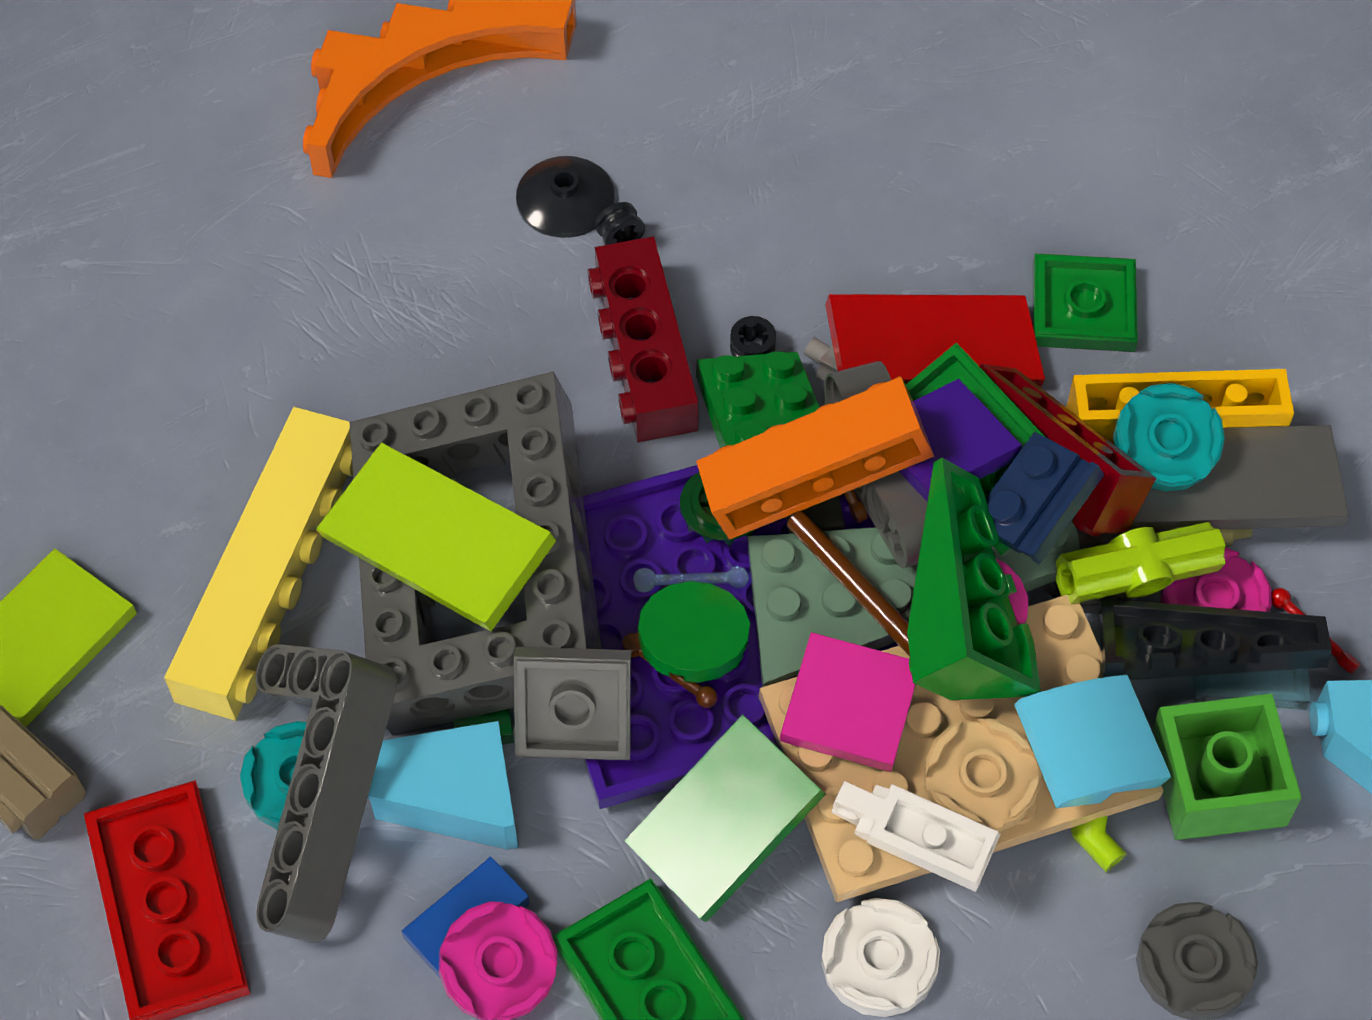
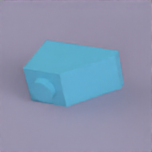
[1309,680,1372,794]

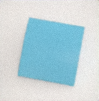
[1014,675,1171,808]

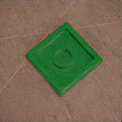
[1033,253,1138,352]

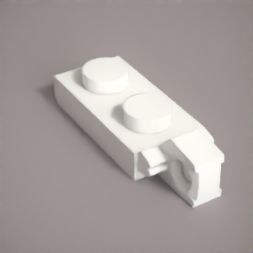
[832,781,1001,892]

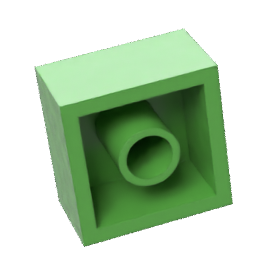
[1151,693,1302,840]

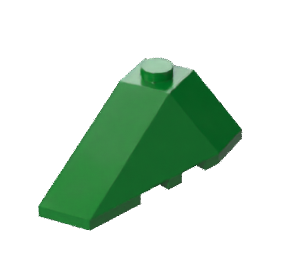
[907,458,1041,700]

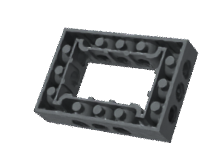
[350,371,602,735]

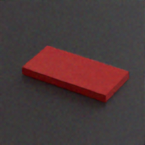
[825,294,1045,387]
[83,780,251,1020]

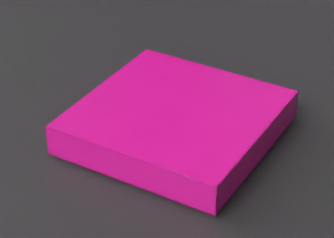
[780,632,916,772]

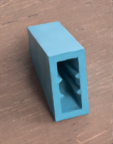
[368,721,519,850]

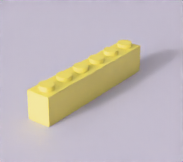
[164,406,353,721]

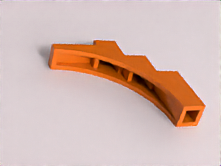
[303,0,577,178]

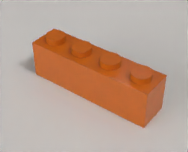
[696,376,934,540]

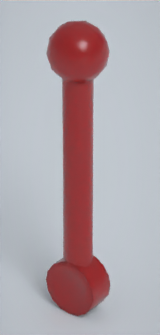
[1271,588,1361,674]

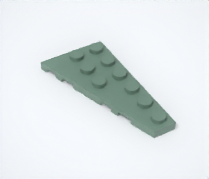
[748,521,1080,687]

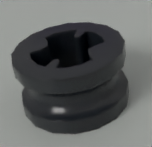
[595,202,645,245]
[730,316,776,356]

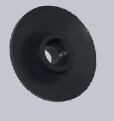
[516,156,614,238]

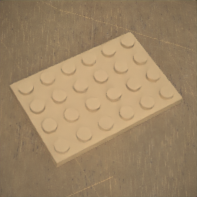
[759,595,1164,903]

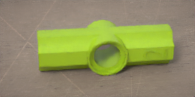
[1055,522,1226,604]

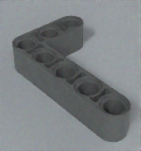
[255,644,397,943]

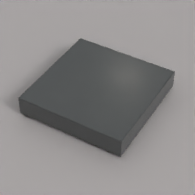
[513,647,631,760]

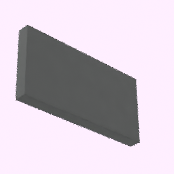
[1129,425,1349,531]

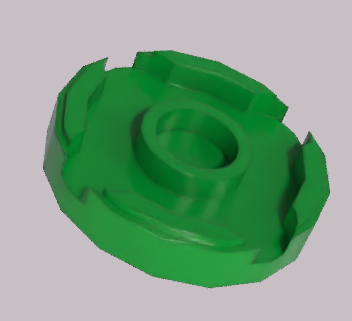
[638,581,750,683]

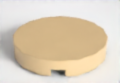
[924,718,1041,832]

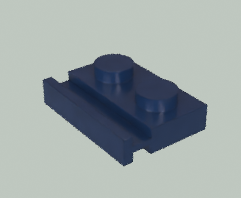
[986,431,1104,565]

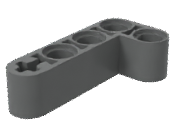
[825,361,927,569]

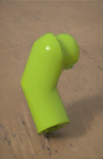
[1071,816,1127,872]

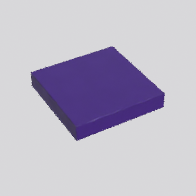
[899,378,1022,502]

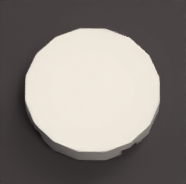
[821,898,940,1017]

